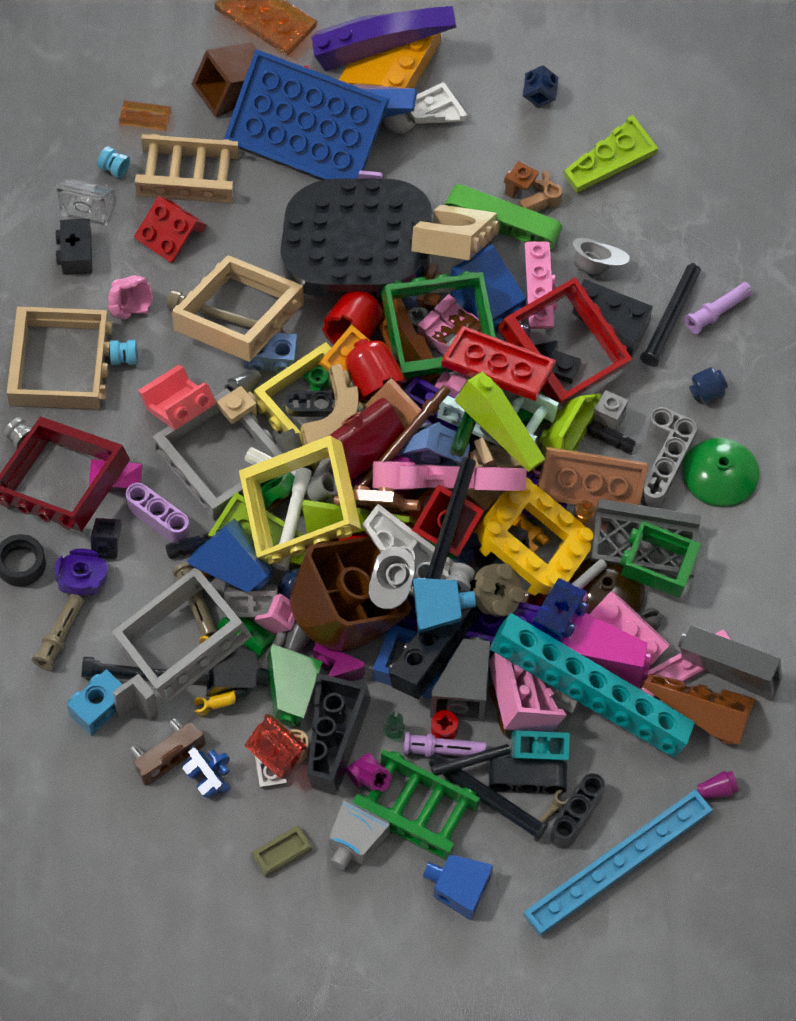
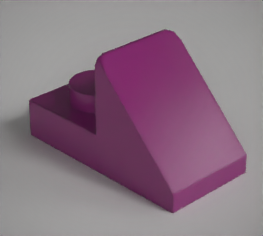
[313,643,365,682]

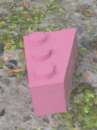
[489,653,566,732]

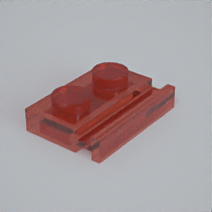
[244,714,307,779]

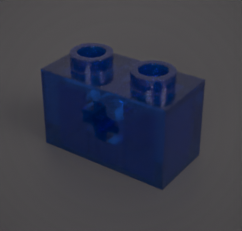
[533,578,589,643]

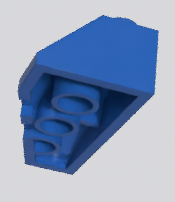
[353,84,417,118]

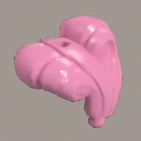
[108,275,153,320]

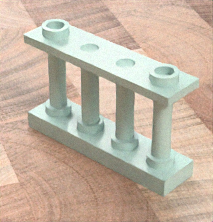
[437,377,559,448]

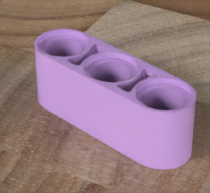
[126,483,190,544]

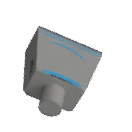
[329,799,390,870]

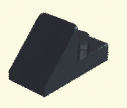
[535,341,581,384]

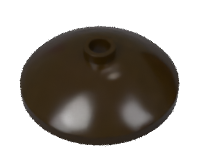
[567,558,645,614]

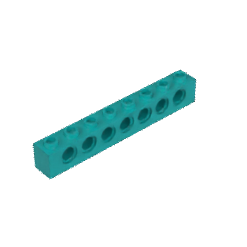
[490,613,695,758]

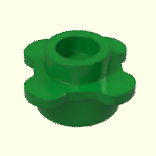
[304,366,332,391]

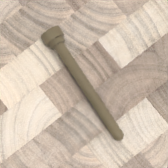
[167,289,283,333]

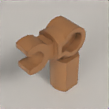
[517,170,562,212]

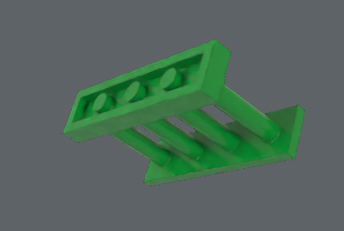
[352,749,480,861]

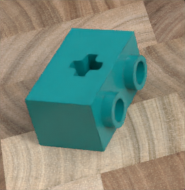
[511,730,570,761]

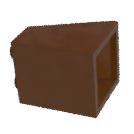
[192,42,257,117]

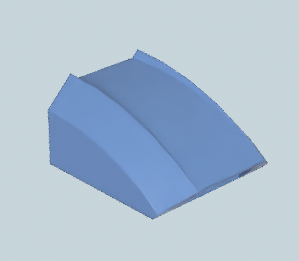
[397,422,470,466]

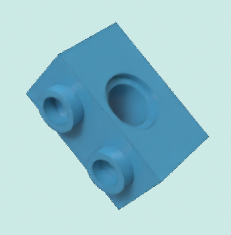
[67,669,123,736]

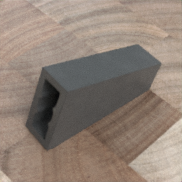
[678,625,782,701]

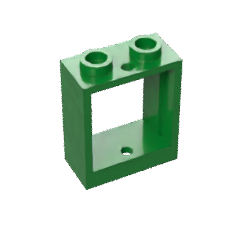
[620,521,701,598]

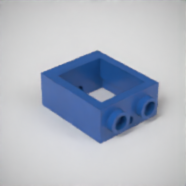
[373,625,454,699]

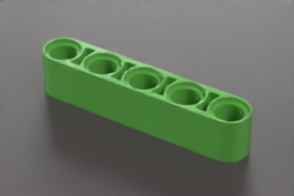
[444,184,563,250]

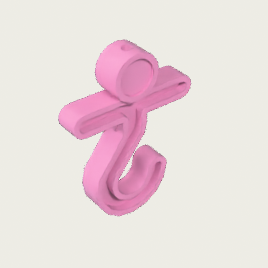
[373,461,526,491]

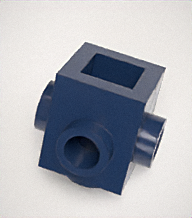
[523,65,559,108]

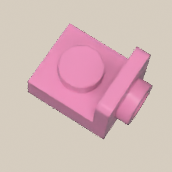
[435,372,469,398]

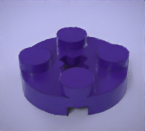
[54,548,108,596]

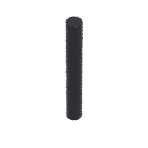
[431,744,511,776]

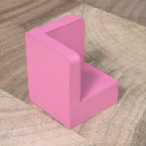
[254,594,295,634]

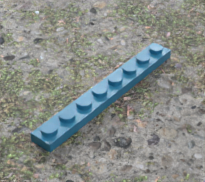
[523,789,713,937]

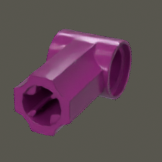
[345,752,392,792]

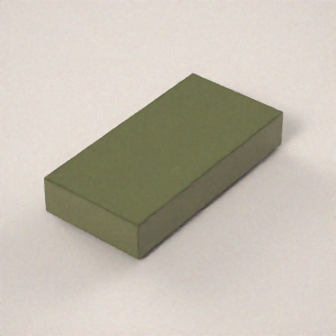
[251,825,313,878]

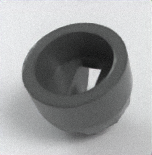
[641,608,662,630]

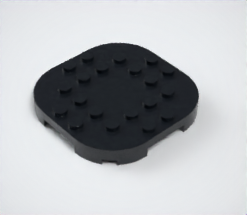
[281,178,433,298]

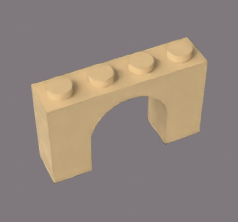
[411,205,499,260]

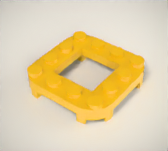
[474,477,594,597]

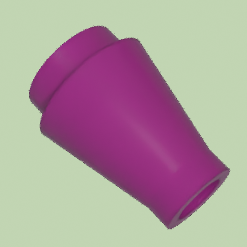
[697,770,739,799]

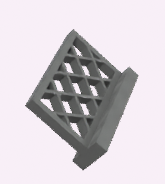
[591,499,701,578]

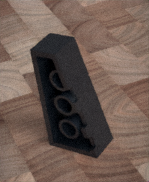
[307,673,371,794]

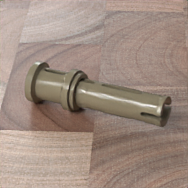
[172,562,218,637]
[31,594,85,671]

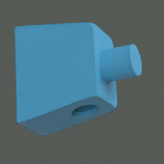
[412,578,476,633]

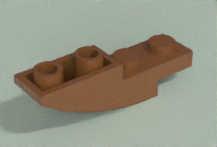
[379,298,441,384]

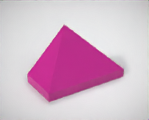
[89,459,143,488]

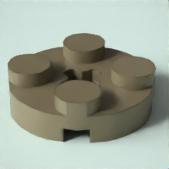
[473,563,525,617]

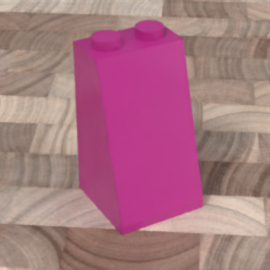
[550,601,651,689]

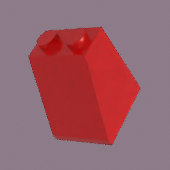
[412,484,485,557]

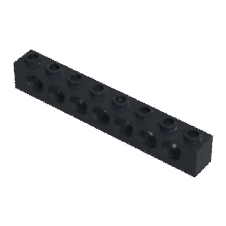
[388,525,530,700]

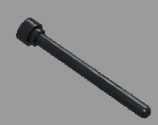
[81,656,207,684]

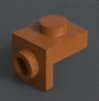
[504,161,539,198]

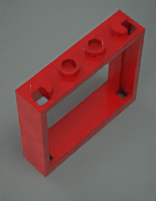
[498,277,632,407]

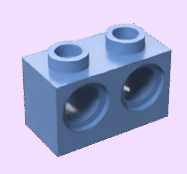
[244,330,297,373]

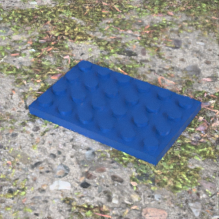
[224,49,390,179]

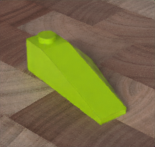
[455,371,545,472]
[302,500,417,542]

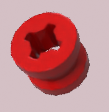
[431,710,458,739]

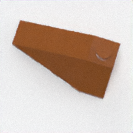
[643,674,756,745]

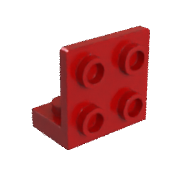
[134,196,207,262]

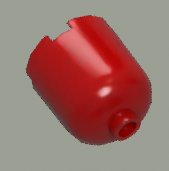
[322,291,383,345]
[345,338,406,404]

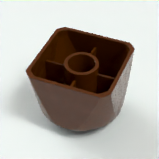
[290,536,412,651]

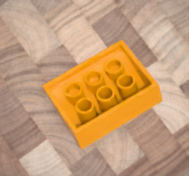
[339,33,441,89]

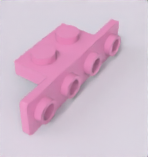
[525,242,557,329]

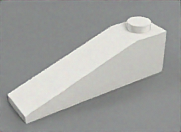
[362,504,455,597]

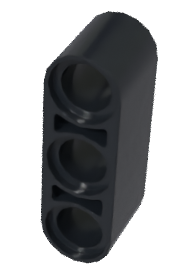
[488,758,567,794]
[551,773,605,849]

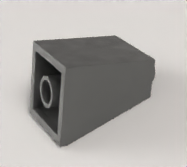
[430,637,490,721]

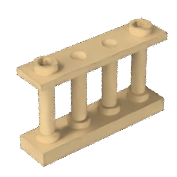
[135,134,239,203]

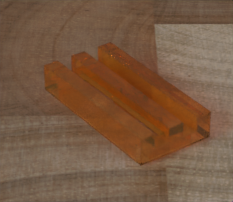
[119,100,171,131]

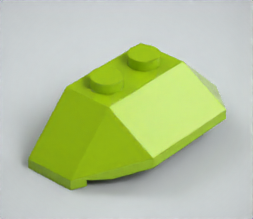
[539,394,602,456]

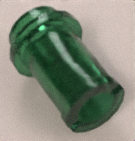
[384,711,405,740]

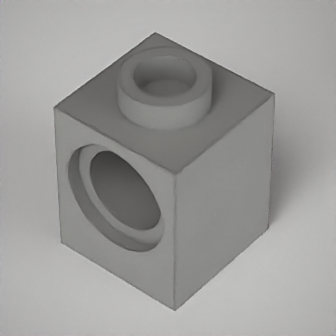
[593,390,628,431]

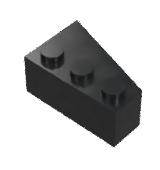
[572,279,653,358]

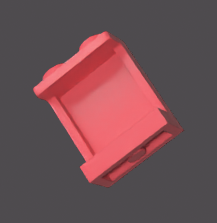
[138,364,216,430]

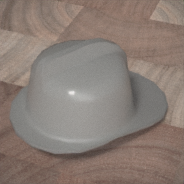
[573,238,630,275]
[369,547,415,609]

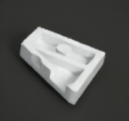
[407,82,467,124]

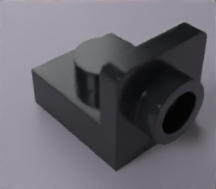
[91,518,122,559]

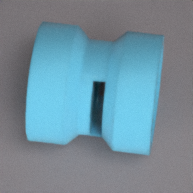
[97,146,130,179]
[110,340,137,366]

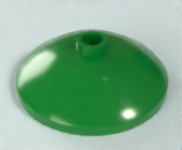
[683,438,759,507]

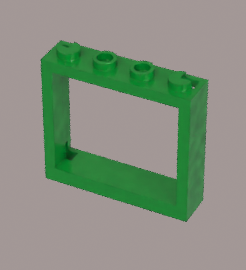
[381,271,496,379]

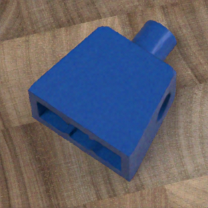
[423,855,493,920]

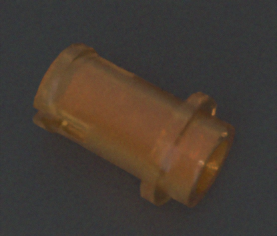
[574,501,595,527]

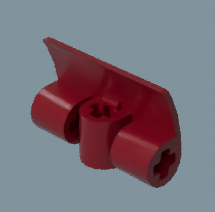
[328,398,405,481]

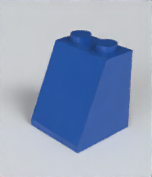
[450,244,526,332]
[187,518,274,592]

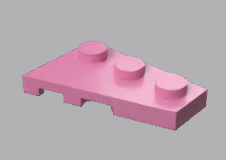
[589,590,671,665]

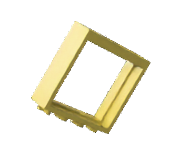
[254,342,373,471]
[239,436,361,564]

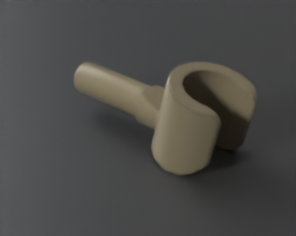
[538,790,570,824]

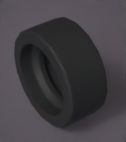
[0,534,46,587]

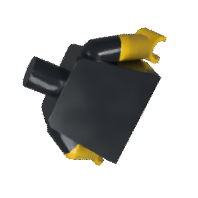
[194,636,270,716]

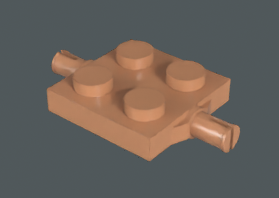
[334,486,421,514]

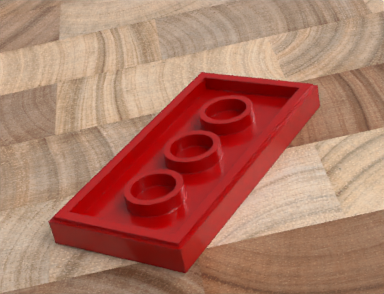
[441,326,556,401]

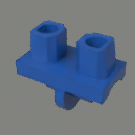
[182,747,231,798]

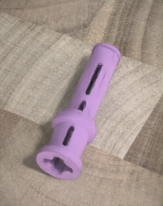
[684,282,753,335]
[403,731,486,758]

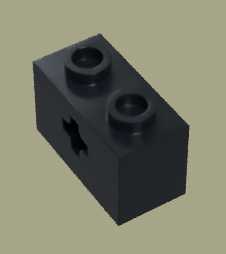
[56,218,93,275]

